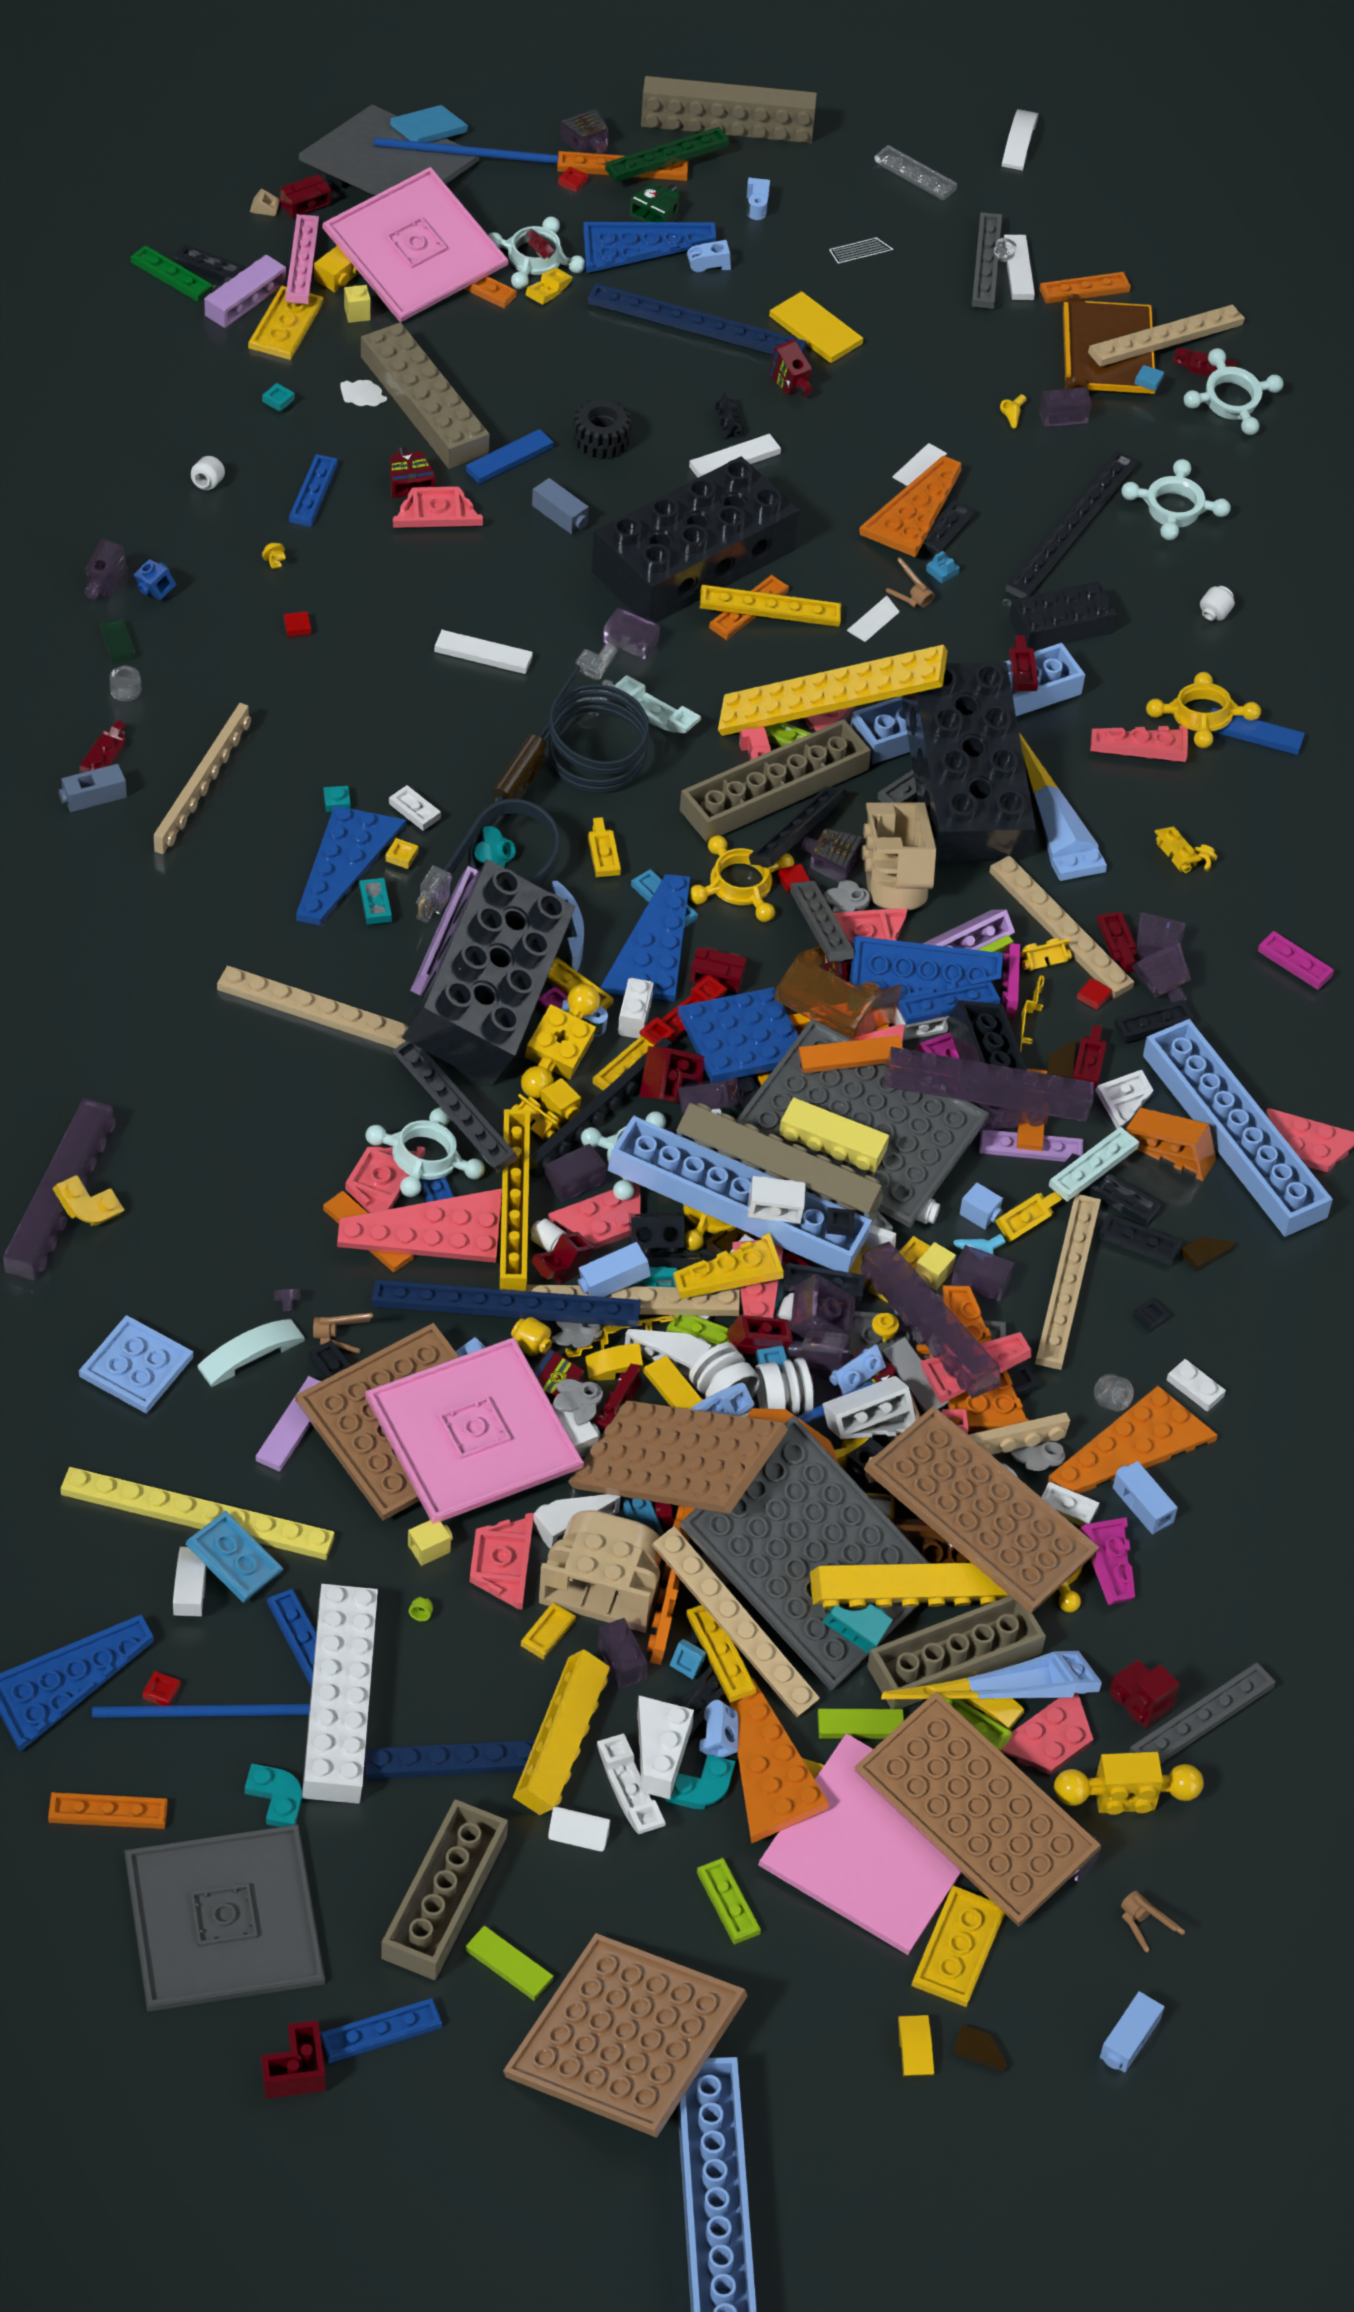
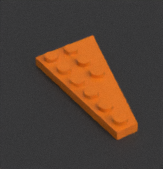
[859,456,962,557]
[942,1286,1029,1432]
[1048,1386,1218,1494]
[647,1506,695,1665]
[730,1679,829,1844]

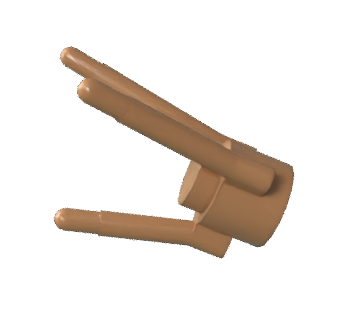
[886,558,935,608]
[313,1313,373,1354]
[1121,1891,1185,1952]

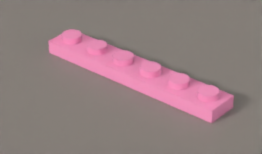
[286,214,319,304]

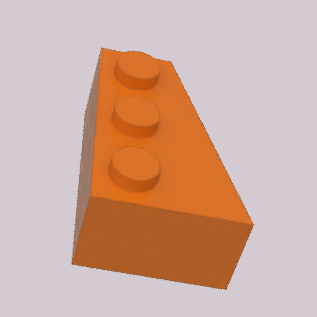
[1126,1108,1216,1181]

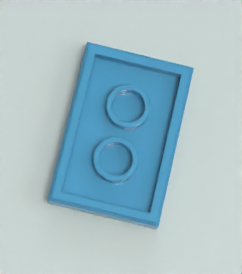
[390,105,468,143]
[185,1510,283,1603]

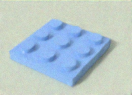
[79,1315,193,1414]

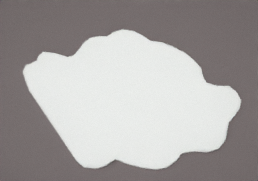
[340,380,387,406]

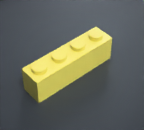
[779,1097,889,1173]

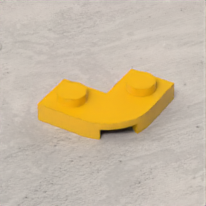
[52,1175,124,1226]

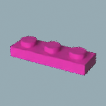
[1258,931,1334,990]
[1001,943,1020,1018]

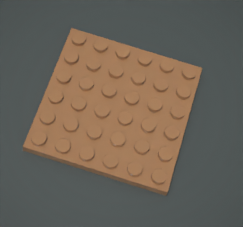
[295,1323,459,1520]
[503,1933,747,2138]

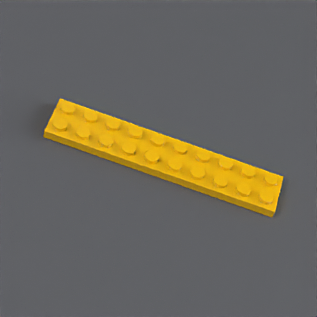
[718,645,948,736]

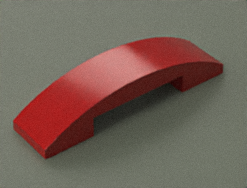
[639,975,727,1045]

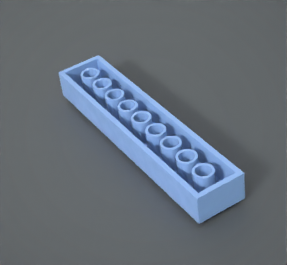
[850,643,1085,764]
[1143,1019,1333,1237]
[608,1116,872,1272]
[677,2057,756,2312]

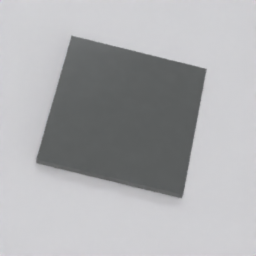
[299,105,479,196]
[124,1825,325,2012]

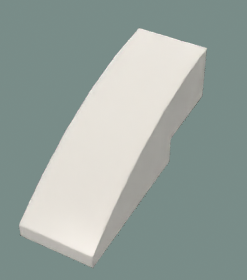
[173,1547,207,1616]

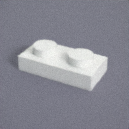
[389,785,441,831]
[1167,1359,1226,1412]
[1041,1482,1099,1527]

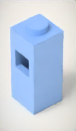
[578,1242,651,1297]
[1113,1461,1178,1535]
[1100,1991,1164,2073]

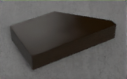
[1047,1041,1076,1083]
[1180,1236,1235,1271]
[952,2025,1007,2072]

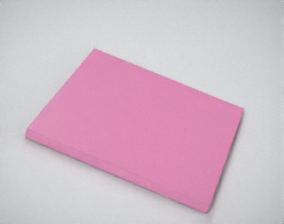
[322,167,509,322]
[365,1337,584,1524]
[758,1733,962,1955]

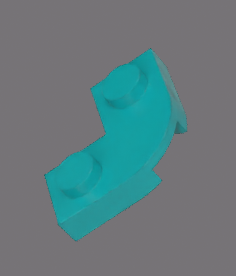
[666,1755,735,1810]
[245,1764,302,1827]

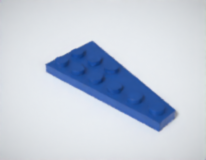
[583,222,716,273]
[296,805,406,926]
[600,874,690,1002]
[847,936,1003,1012]
[0,1615,154,1752]

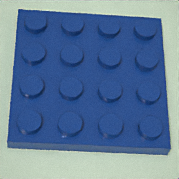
[678,987,798,1083]

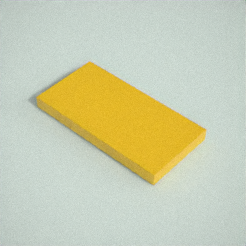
[248,286,323,360]
[769,291,863,363]
[911,1885,1005,2007]

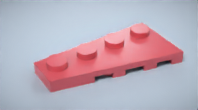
[1090,726,1188,762]
[732,1240,784,1318]
[921,1332,1031,1404]

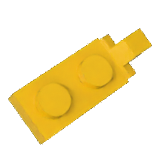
[588,817,621,877]
[995,1192,1062,1242]

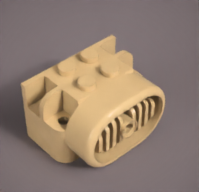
[862,803,936,911]
[539,1510,662,1633]

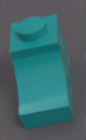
[822,1604,893,1654]

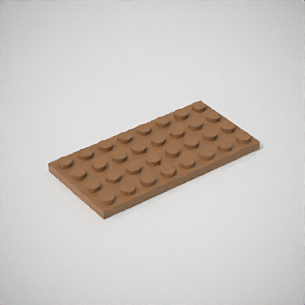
[568,1401,788,1514]
[864,1406,1099,1613]
[854,1692,1101,1927]

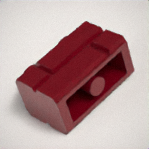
[280,174,331,218]
[690,947,747,994]
[727,1315,792,1355]

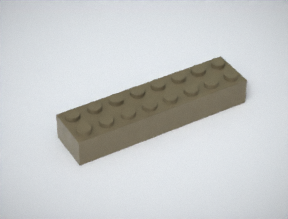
[641,76,817,143]
[361,322,490,469]
[680,719,871,842]
[676,1103,883,1224]

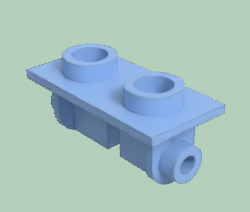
[829,1344,886,1394]

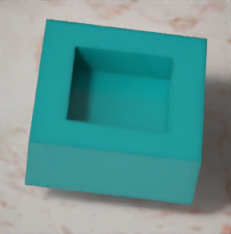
[262,383,295,412]
[324,786,350,812]

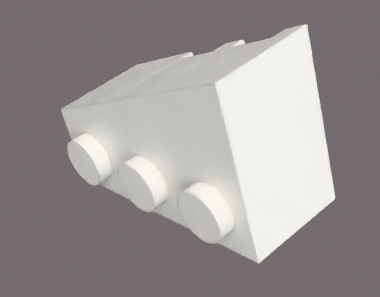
[823,1376,916,1439]
[637,1696,694,1799]

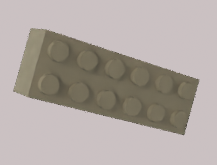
[867,1596,1046,1709]
[381,1799,508,1980]

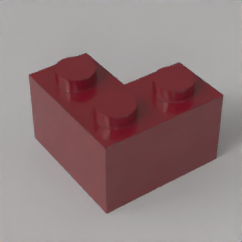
[639,1046,706,1103]
[1109,1659,1180,1730]
[261,2020,325,2099]

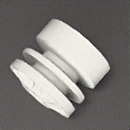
[689,1342,761,1399]
[755,1358,814,1416]

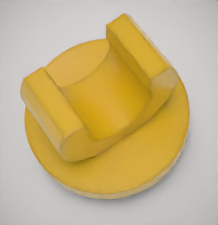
[262,543,286,569]
[1192,845,1218,871]
[872,1313,899,1343]

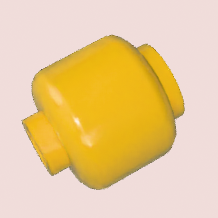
[511,1317,552,1357]

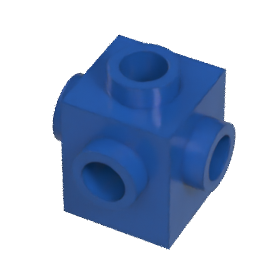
[134,559,177,600]

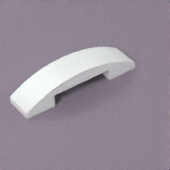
[1002,109,1039,171]
[597,1733,665,1834]

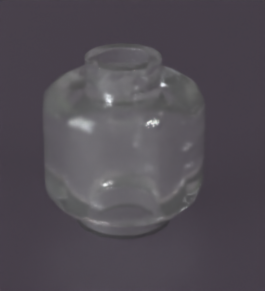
[109,665,142,702]
[1094,1374,1134,1412]

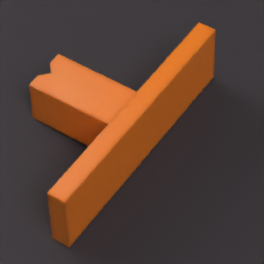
[916,1332,933,1358]

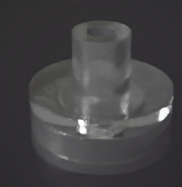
[994,238,1017,262]

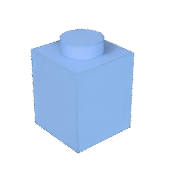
[960,1183,1003,1230]

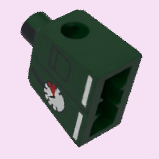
[629,183,680,222]

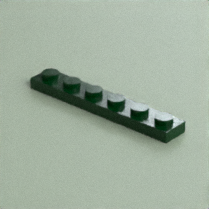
[605,127,729,182]

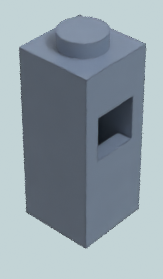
[532,478,589,535]
[59,764,127,812]

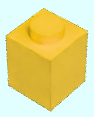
[541,1078,581,1125]

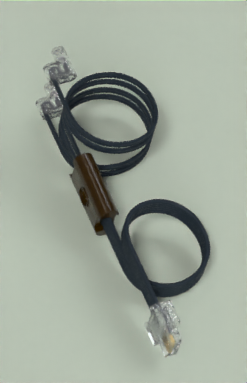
[416,644,649,923]

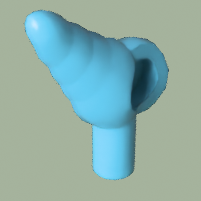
[953,1234,1006,1263]

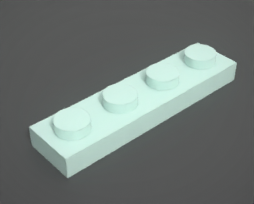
[1049,1127,1139,1202]

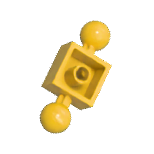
[521,984,600,1099]
[1054,1752,1204,1815]

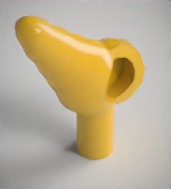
[1000,394,1027,429]

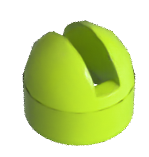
[409,1597,433,1621]

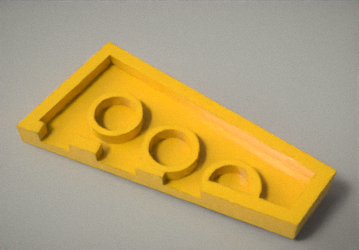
[673,1233,783,1299]

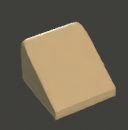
[250,189,280,216]

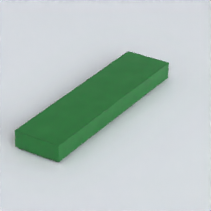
[130,245,213,302]

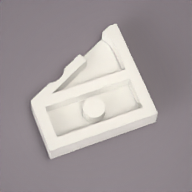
[1095,1070,1154,1129]

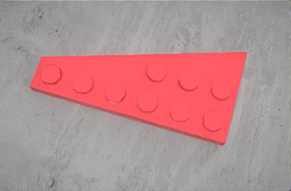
[337,1188,502,1263]

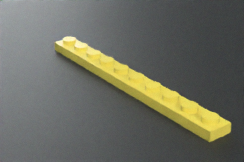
[61,1467,334,1560]

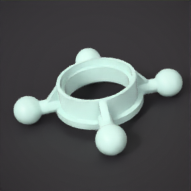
[488,217,586,289]
[1183,348,1283,435]
[1121,459,1231,540]
[366,1108,485,1197]
[581,1111,666,1201]

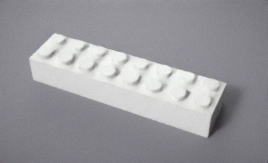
[302,1584,378,1804]

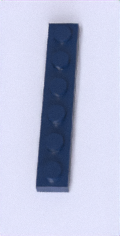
[365,1740,535,1780]

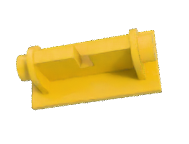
[1155,826,1201,873]
[1020,938,1072,971]
[511,1094,561,1140]

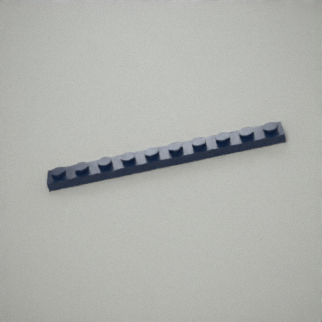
[588,283,807,355]
[372,1280,641,1327]

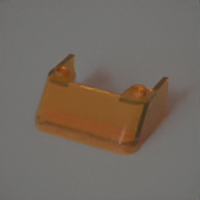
[774,945,902,1038]

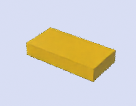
[521,1602,576,1660]

